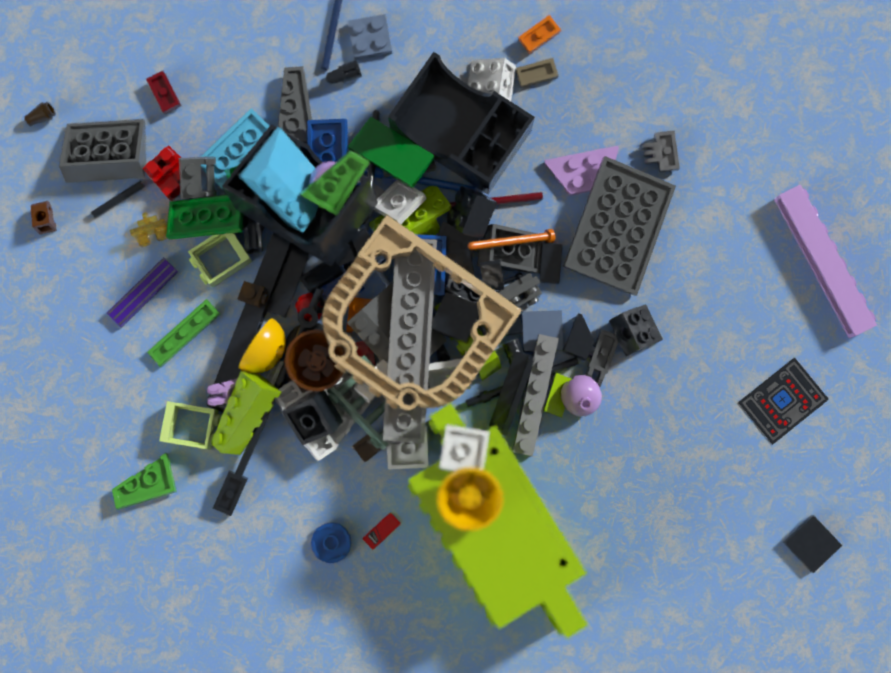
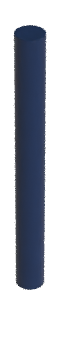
[321,0,342,70]

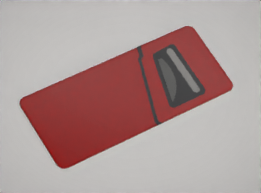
[362,512,401,550]

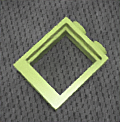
[188,233,253,287]
[159,401,220,450]

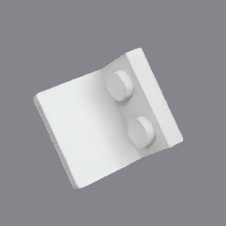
[468,58,516,101]

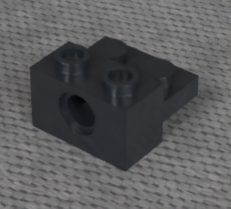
[609,304,663,356]

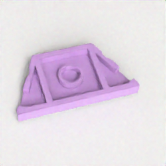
[544,146,619,196]

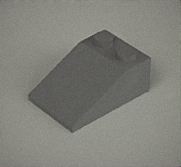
[477,224,543,274]

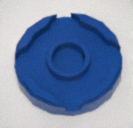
[311,522,352,564]

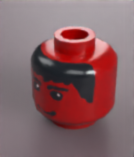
[295,293,324,321]

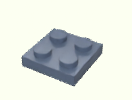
[348,14,392,60]

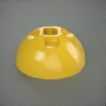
[239,318,286,373]
[437,467,503,531]

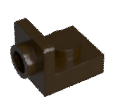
[237,281,269,308]

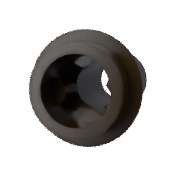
[24,102,56,126]

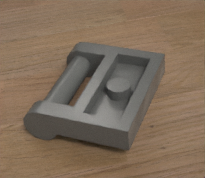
[179,156,217,199]

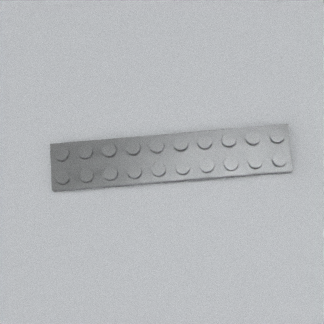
[382,239,437,443]

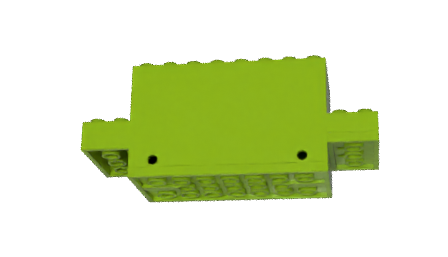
[407,403,589,639]

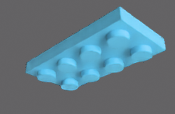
[201,108,269,191]

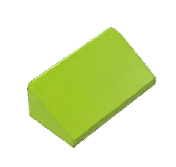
[543,373,572,418]

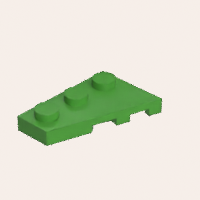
[112,453,177,510]

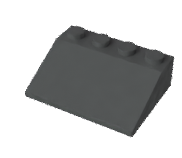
[59,119,146,183]
[347,282,447,363]

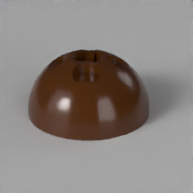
[285,330,346,391]

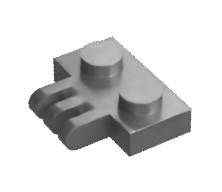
[642,130,680,173]

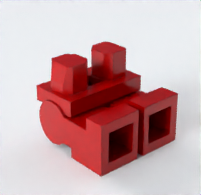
[143,145,181,201]

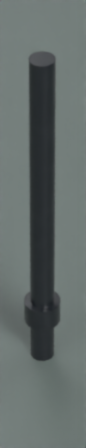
[465,357,579,408]

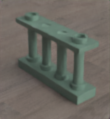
[327,355,389,450]

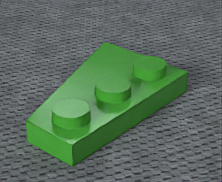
[300,150,369,215]

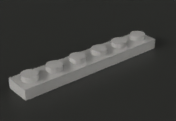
[512,334,559,456]

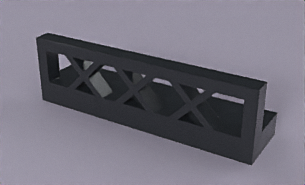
[489,350,535,436]

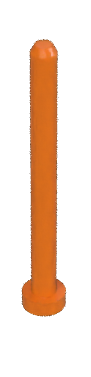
[468,229,555,250]

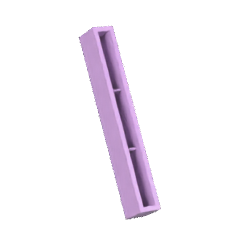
[774,184,877,338]

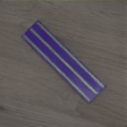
[107,257,178,327]

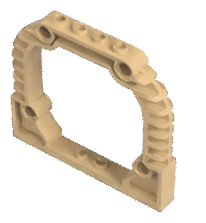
[323,215,522,411]

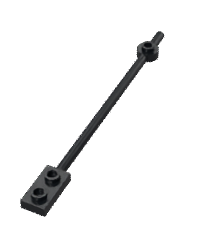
[213,288,324,516]

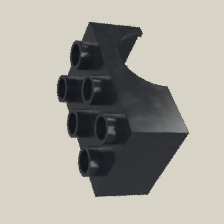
[388,51,535,194]
[222,124,378,266]

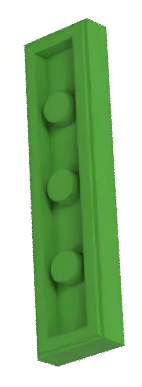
[147,299,221,367]

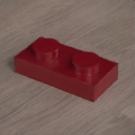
[146,70,182,114]

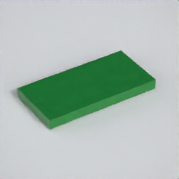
[348,117,435,189]
[166,195,244,240]

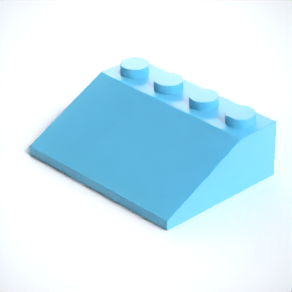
[240,128,318,232]

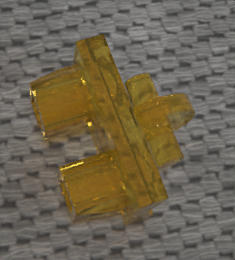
[130,212,168,247]

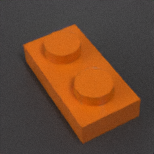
[518,15,561,55]

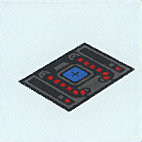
[738,358,829,445]

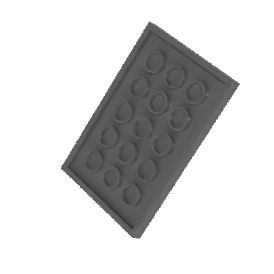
[563,156,676,296]

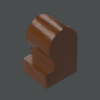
[31,201,57,235]

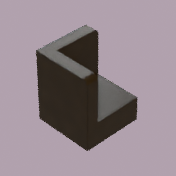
[351,434,382,462]

